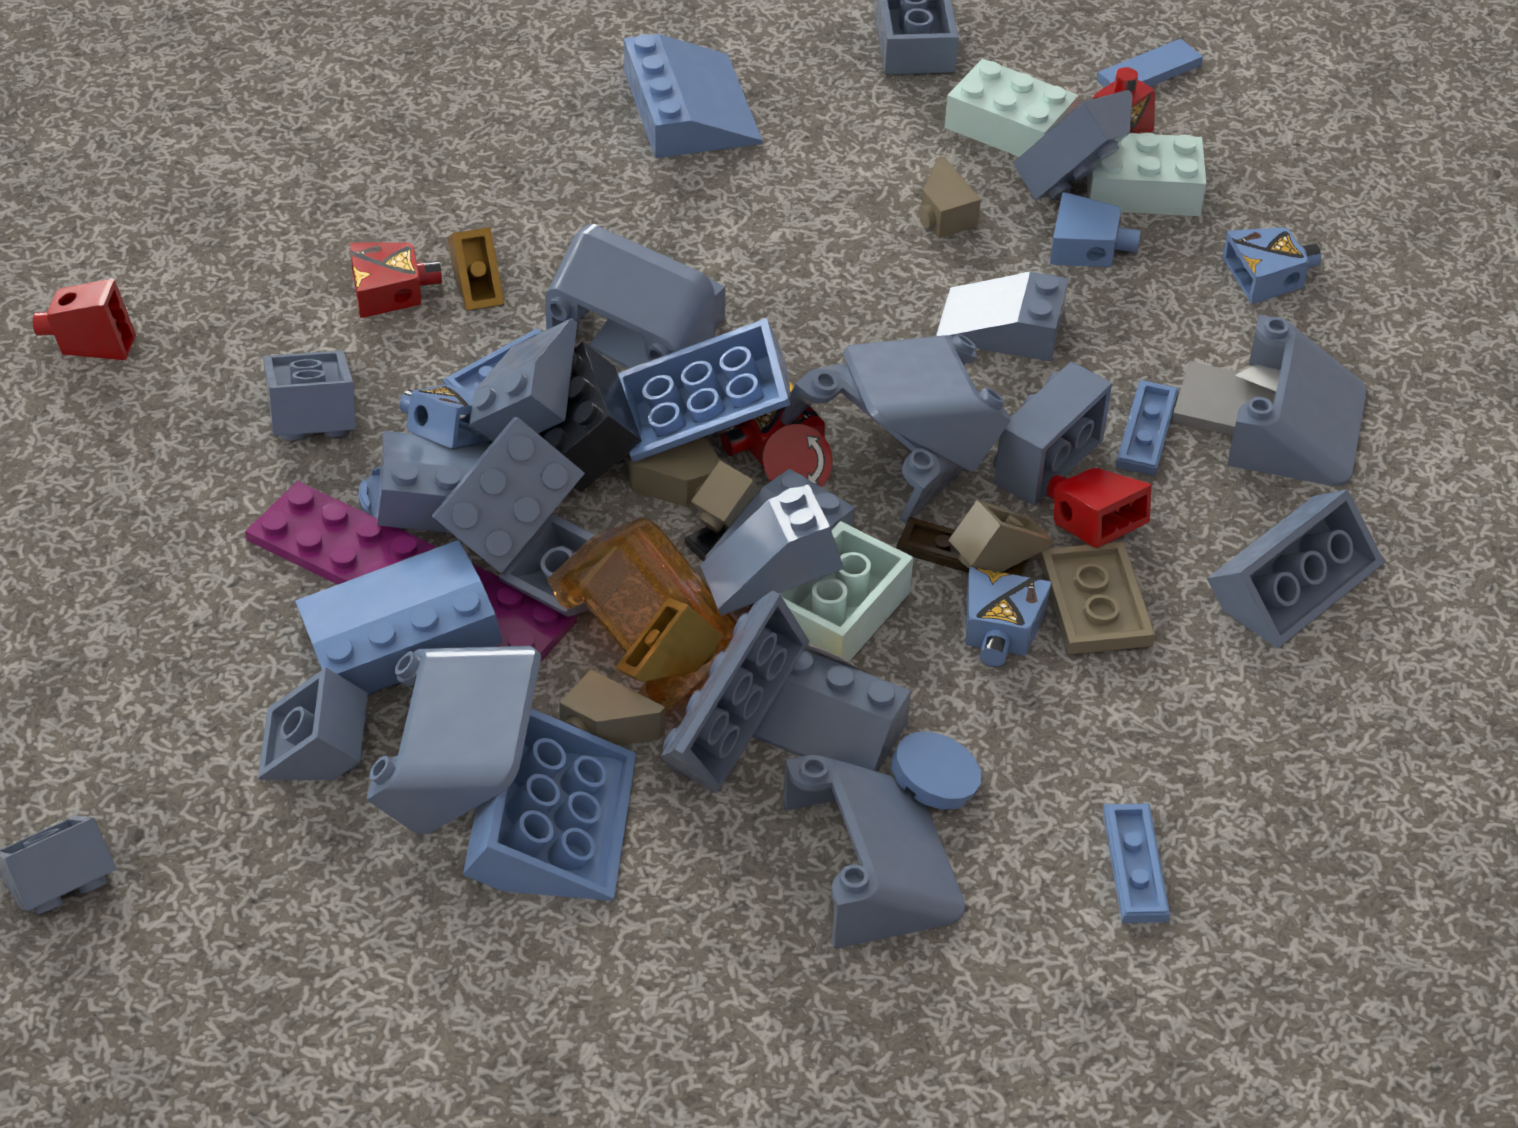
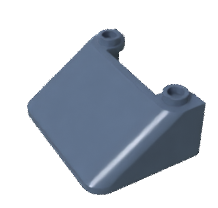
[1227,315,1367,486]
[843,333,1011,471]
[780,362,965,523]
[366,646,541,834]
[783,755,965,949]

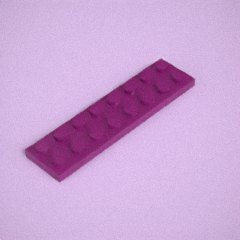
[245,481,577,663]

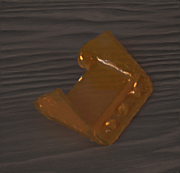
[546,518,737,715]

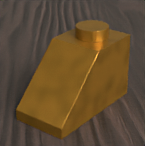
[447,227,505,311]
[615,598,724,682]

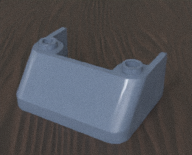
[545,224,715,361]

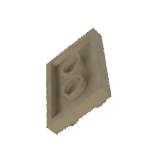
[1039,541,1155,655]

